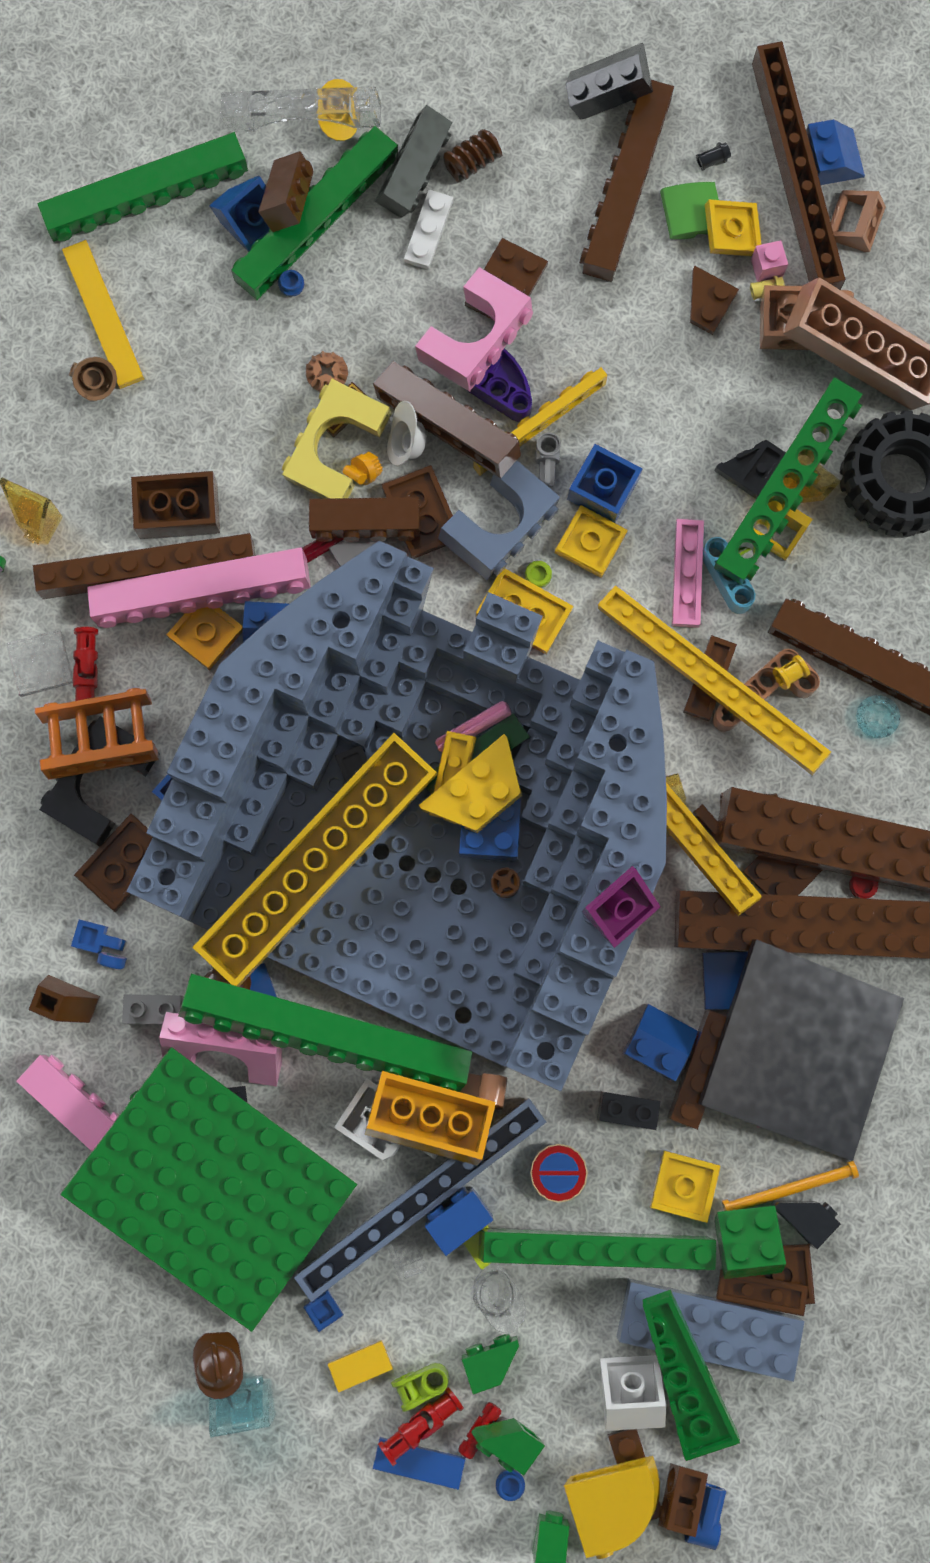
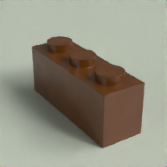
[259,151,314,232]

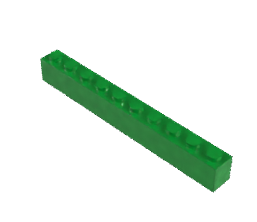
[178,974,472,1092]

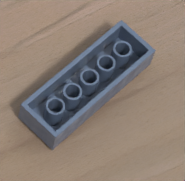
[616,1278,805,1382]

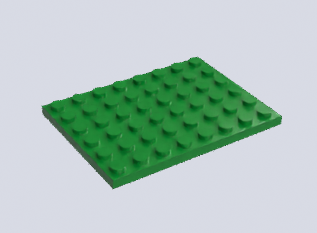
[60,1047,358,1332]

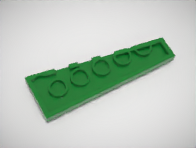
[643,1289,740,1461]

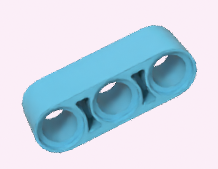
[703,537,756,614]

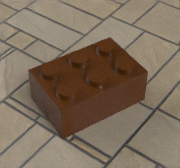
[131,471,220,539]

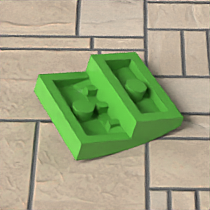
[660,182,719,239]

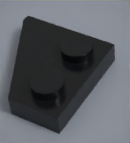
[714,440,786,499]

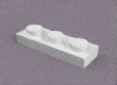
[404,190,453,270]

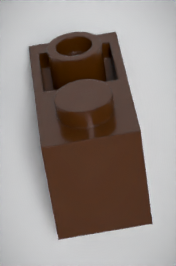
[28,975,101,1023]

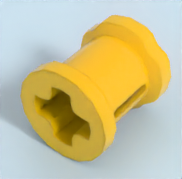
[772,655,810,690]

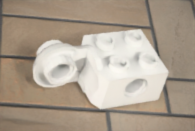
[334,1078,448,1160]

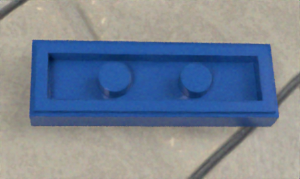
[373,1437,465,1490]

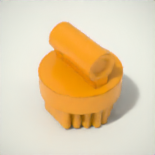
[343,452,383,485]

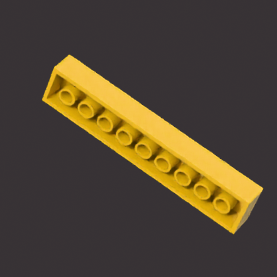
[192,733,437,987]

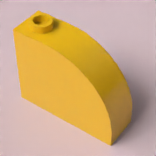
[564,1455,660,1559]

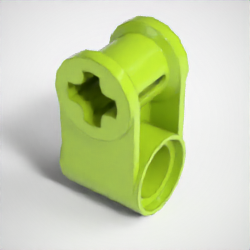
[391,1363,449,1412]

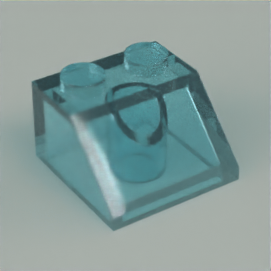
[209,1375,276,1438]

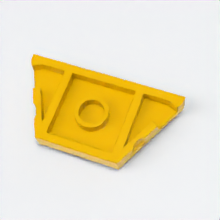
[419,734,522,833]

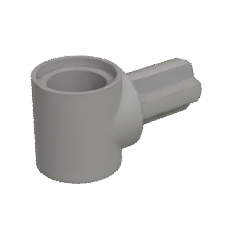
[536,432,561,487]

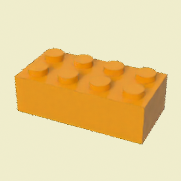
[364,1071,496,1166]

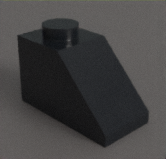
[770,1201,841,1249]

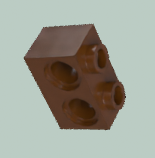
[658,1463,708,1537]

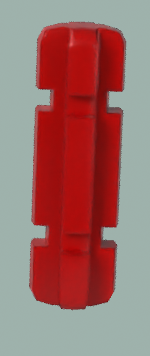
[458,1402,502,1460]

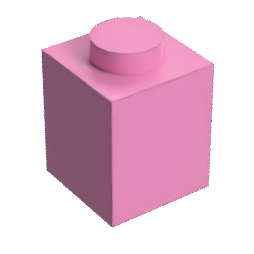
[751,240,788,282]

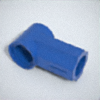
[684,1483,726,1550]

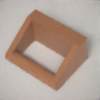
[830,190,886,252]

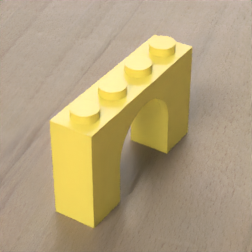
[282,379,392,499]

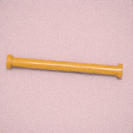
[722,1161,859,1211]

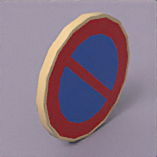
[530,1144,588,1203]

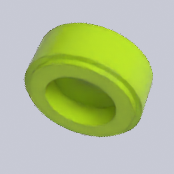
[525,561,552,588]

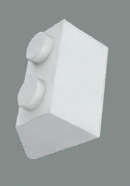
[600,1355,666,1431]

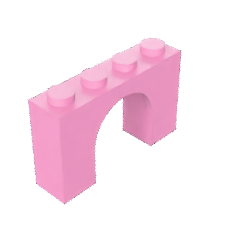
[415,267,533,392]
[159,1012,282,1087]

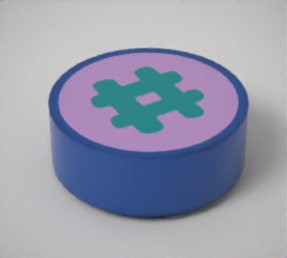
[97,952,127,969]

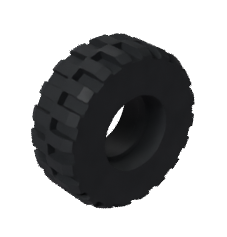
[839,410,930,537]

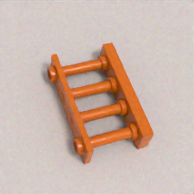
[35,688,159,780]

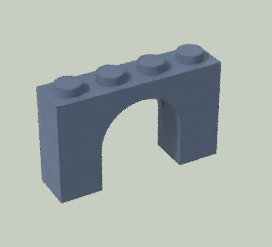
[438,461,560,580]

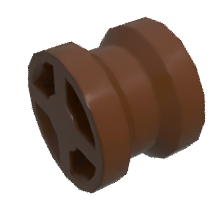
[491,868,520,898]

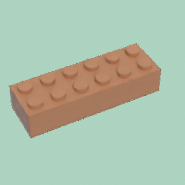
[783,277,930,410]

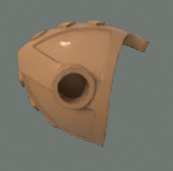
[69,357,117,401]

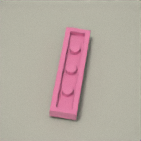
[672,519,704,628]

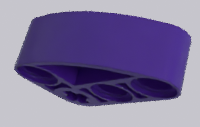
[467,348,532,422]

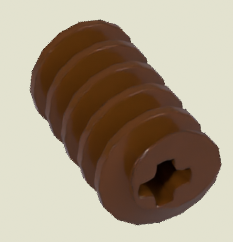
[443,129,503,183]

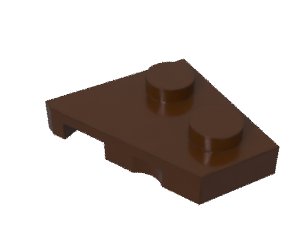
[690,266,739,335]

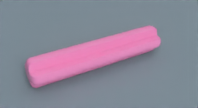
[435,701,511,752]

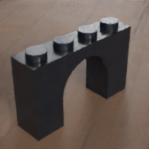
[39,716,160,846]

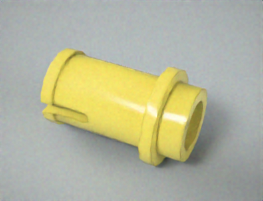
[750,275,785,300]

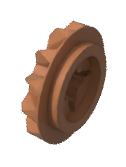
[306,351,348,392]

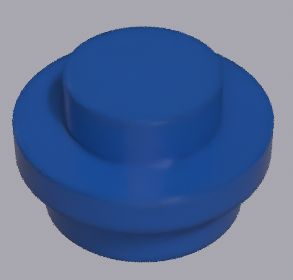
[278,270,305,297]
[496,1470,525,1501]

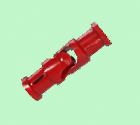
[73,627,99,701]
[378,1387,464,1466]

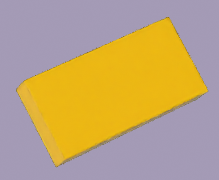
[328,1340,393,1393]

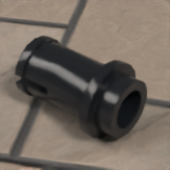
[696,142,731,171]

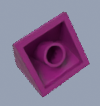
[582,866,661,948]

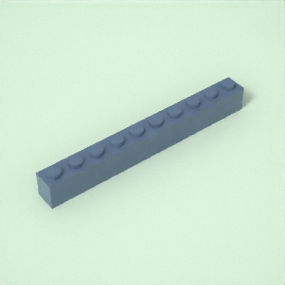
[294,1098,546,1302]

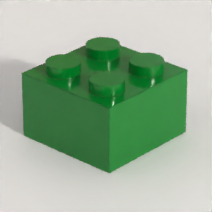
[714,1206,786,1279]

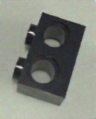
[597,1091,661,1130]

